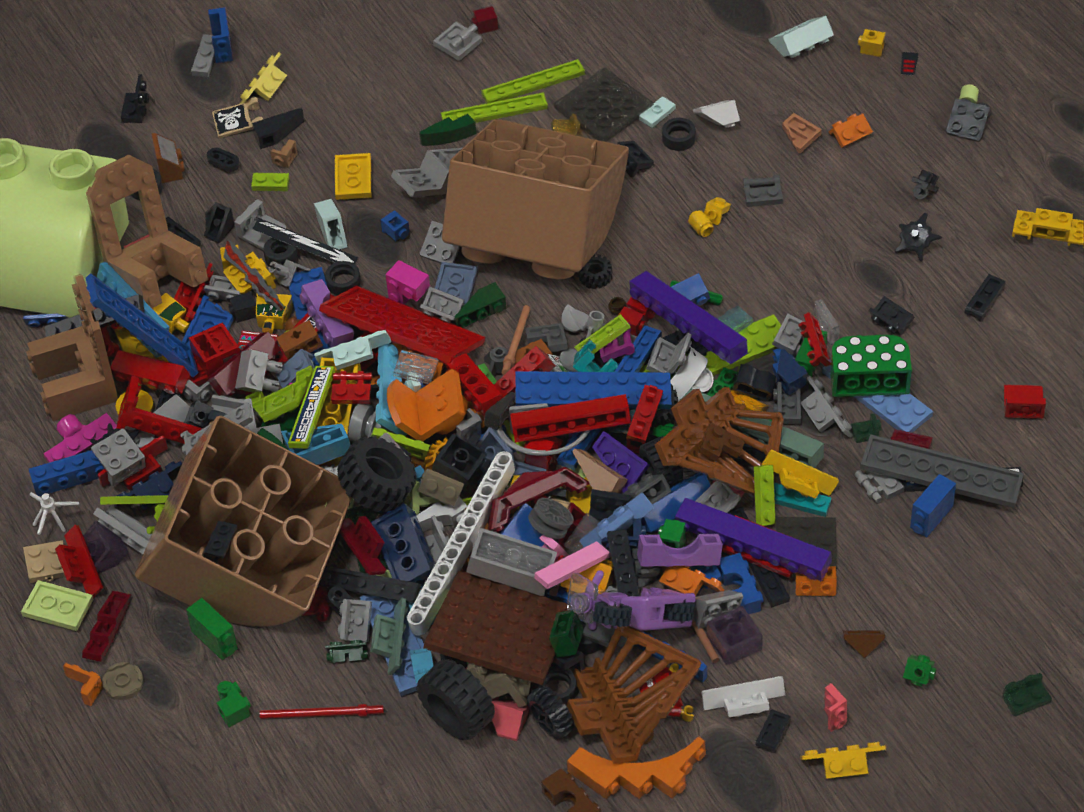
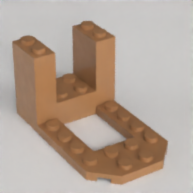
[86,155,208,308]
[26,274,118,421]

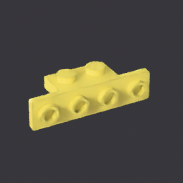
[240,52,287,104]

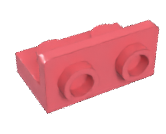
[824,683,847,732]

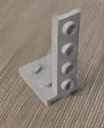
[180,402,253,455]

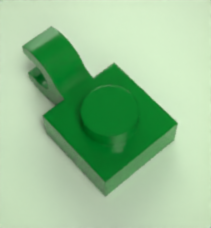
[652,423,675,438]

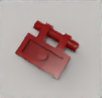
[331,371,372,404]

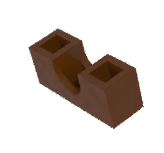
[541,768,601,812]

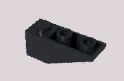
[252,107,304,149]

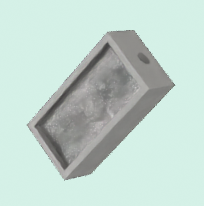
[466,528,557,596]

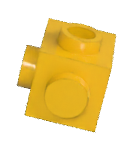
[858,29,885,57]

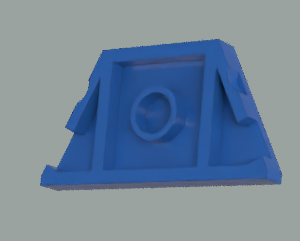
[182,295,233,348]

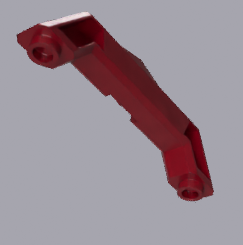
[488,467,590,532]

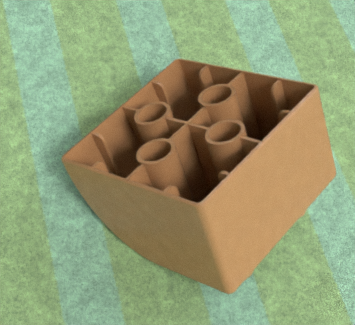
[442,119,629,279]
[135,416,352,626]

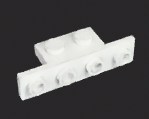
[702,676,785,717]

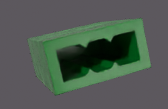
[186,598,238,660]

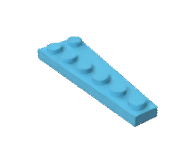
[375,343,408,436]

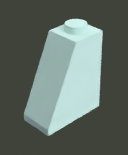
[314,199,348,249]

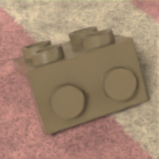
[418,468,464,506]

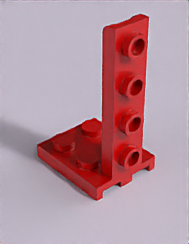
[116,376,203,444]

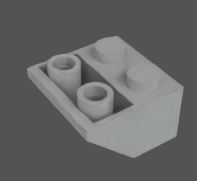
[693,590,743,629]

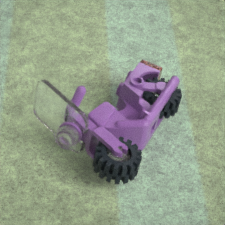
[567,570,695,632]

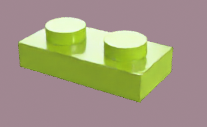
[251,173,289,191]

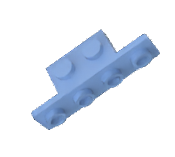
[580,493,654,548]

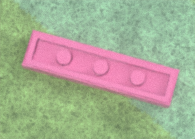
[534,541,610,589]

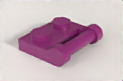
[600,324,635,363]

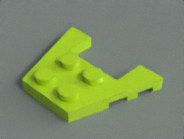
[245,365,314,422]

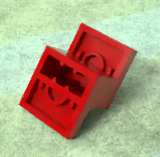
[189,322,240,386]

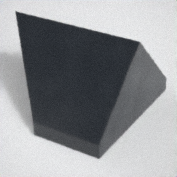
[204,202,235,243]

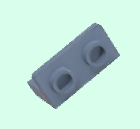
[275,349,314,388]

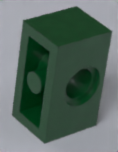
[549,609,584,657]

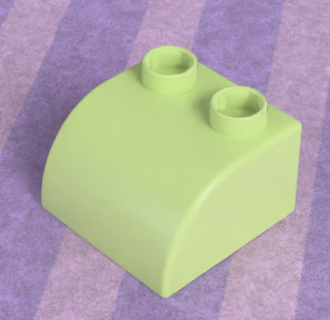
[0,138,129,318]

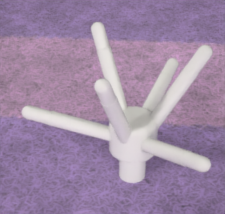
[30,492,80,535]

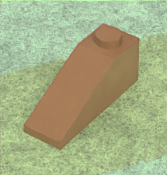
[573,449,628,493]

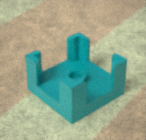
[573,340,618,372]

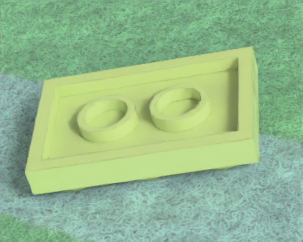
[21,580,94,631]

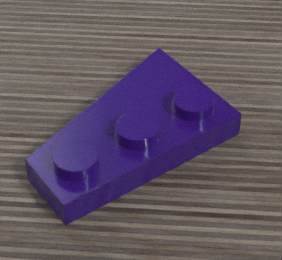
[592,431,650,493]

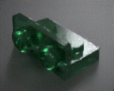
[1002,673,1052,717]

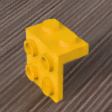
[223,252,276,294]

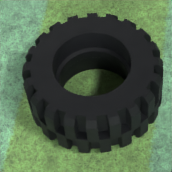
[337,436,416,512]
[416,660,495,740]

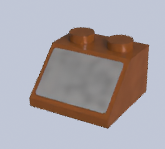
[152,133,185,183]

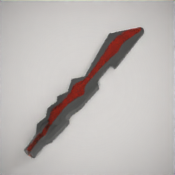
[224,240,284,311]

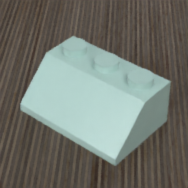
[769,16,834,58]

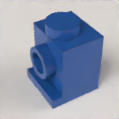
[381,210,410,241]

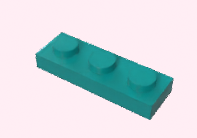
[774,483,832,517]

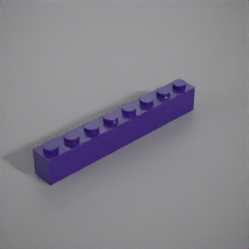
[629,271,748,364]
[675,498,832,581]

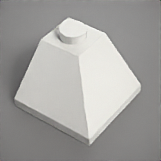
[693,100,740,128]

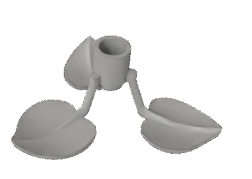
[559,304,637,372]

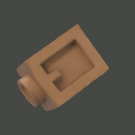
[270,139,298,168]

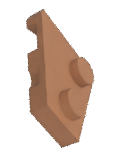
[782,113,822,153]

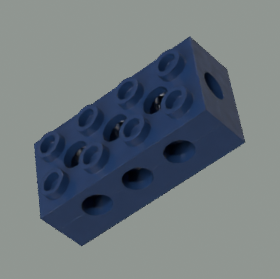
[371,503,435,587]

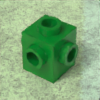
[903,654,937,686]

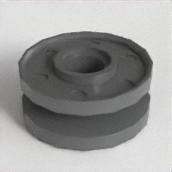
[528,498,574,539]

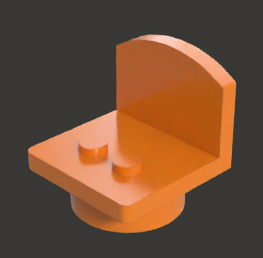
[387,369,467,441]

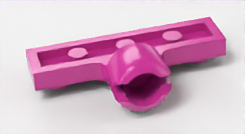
[44,413,116,463]

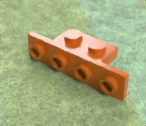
[659,566,725,597]

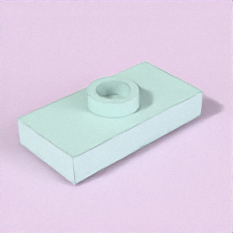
[639,96,676,128]

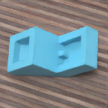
[409,648,433,683]

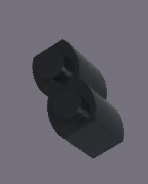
[732,364,776,402]

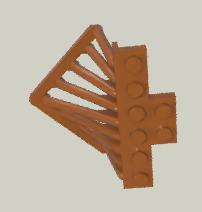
[655,387,784,496]
[567,626,701,764]

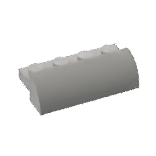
[94,505,152,554]

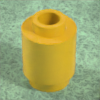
[688,210,714,237]

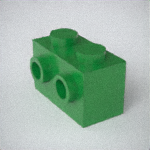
[658,519,685,548]

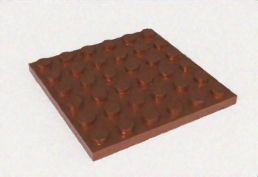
[423,571,574,685]

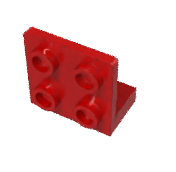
[1004,385,1046,419]

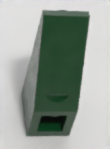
[455,282,507,328]

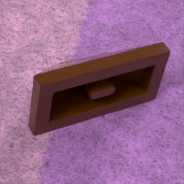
[843,630,885,659]

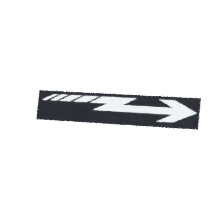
[252,218,358,264]

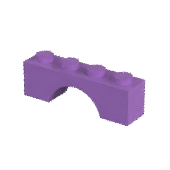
[300,279,354,348]
[637,534,722,567]

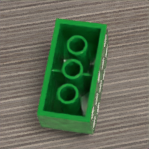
[830,335,912,397]

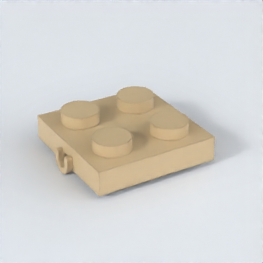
[23,540,65,583]

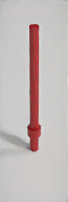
[260,704,384,719]

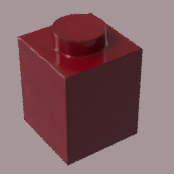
[471,6,498,34]

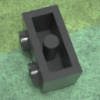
[623,473,671,504]

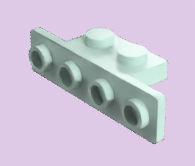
[314,330,391,370]

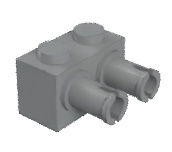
[235,350,283,393]

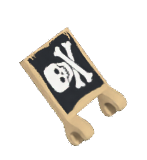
[212,97,263,138]

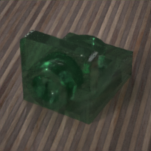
[851,413,882,443]

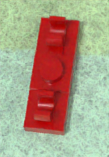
[798,312,831,367]
[626,385,663,443]

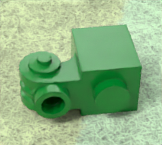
[216,681,251,728]

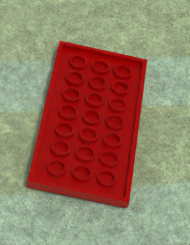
[319,286,486,364]

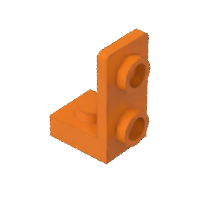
[63,663,103,706]

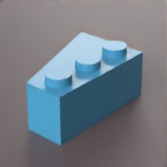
[281,424,350,465]

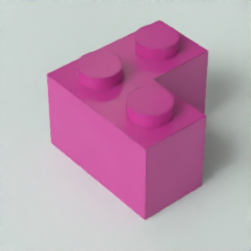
[385,260,430,305]

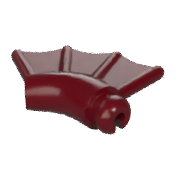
[301,586,331,622]

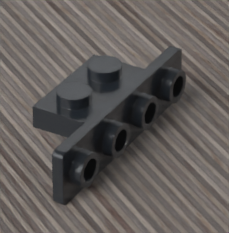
[606,530,639,596]

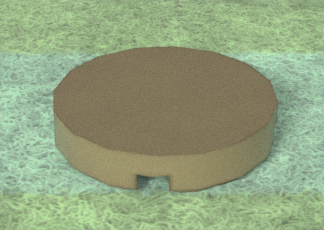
[102,662,144,700]

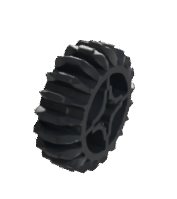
[527,685,574,740]

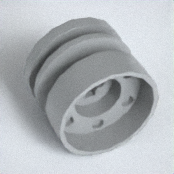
[348,404,391,443]

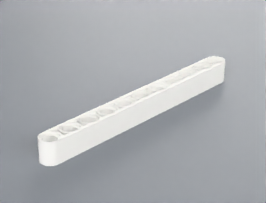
[407,451,515,635]

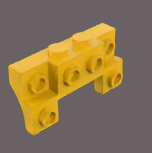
[1012,208,1084,248]

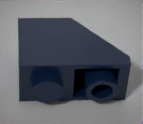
[776,349,808,395]

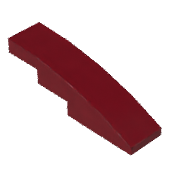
[82,591,131,662]

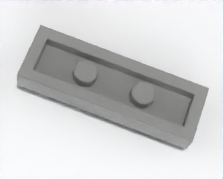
[191,34,216,77]

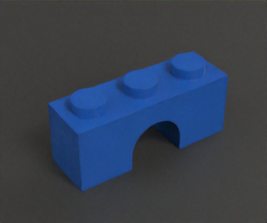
[717,553,763,618]

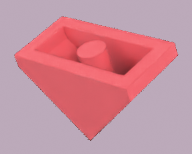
[492,700,530,742]

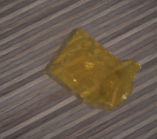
[551,114,580,135]

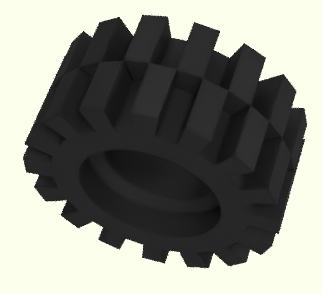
[579,254,612,289]

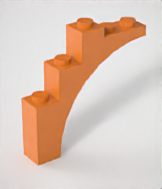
[567,737,706,799]

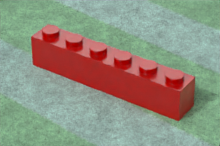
[510,394,631,443]

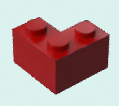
[524,436,564,471]

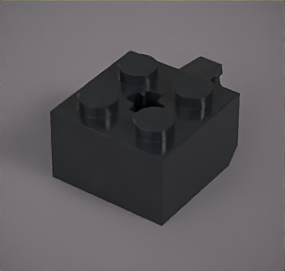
[432,432,488,490]

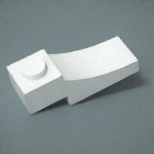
[416,497,468,532]

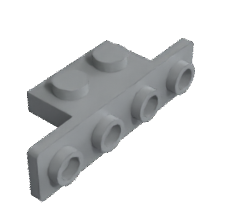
[801,376,853,438]

